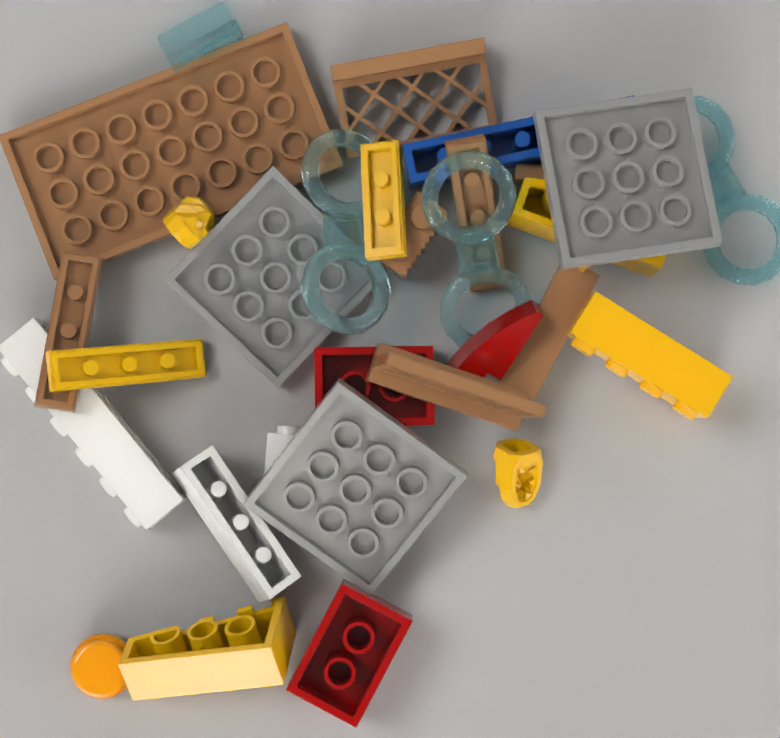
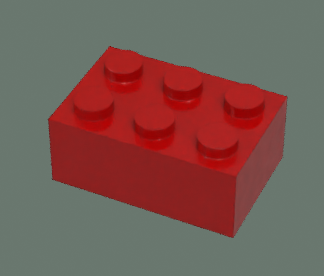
[314,346,435,426]
[286,578,413,728]

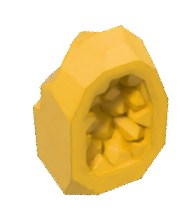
[162,196,215,249]
[493,438,543,508]

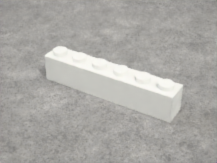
[0,317,188,530]

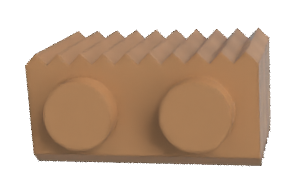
[375,191,448,280]

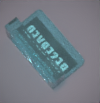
[158,2,245,73]

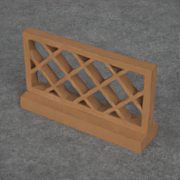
[330,37,497,159]
[366,342,547,431]

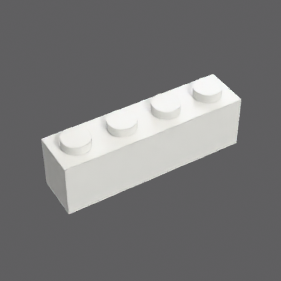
[171,445,302,602]

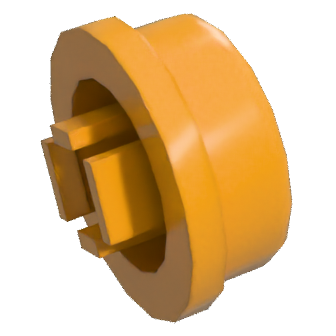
[70,633,127,699]

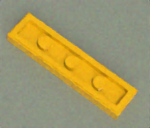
[45,339,207,392]

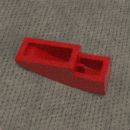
[446,300,544,380]

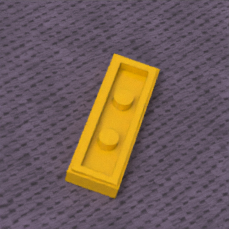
[360,139,407,261]

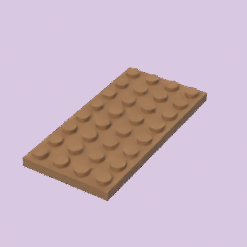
[0,22,344,280]

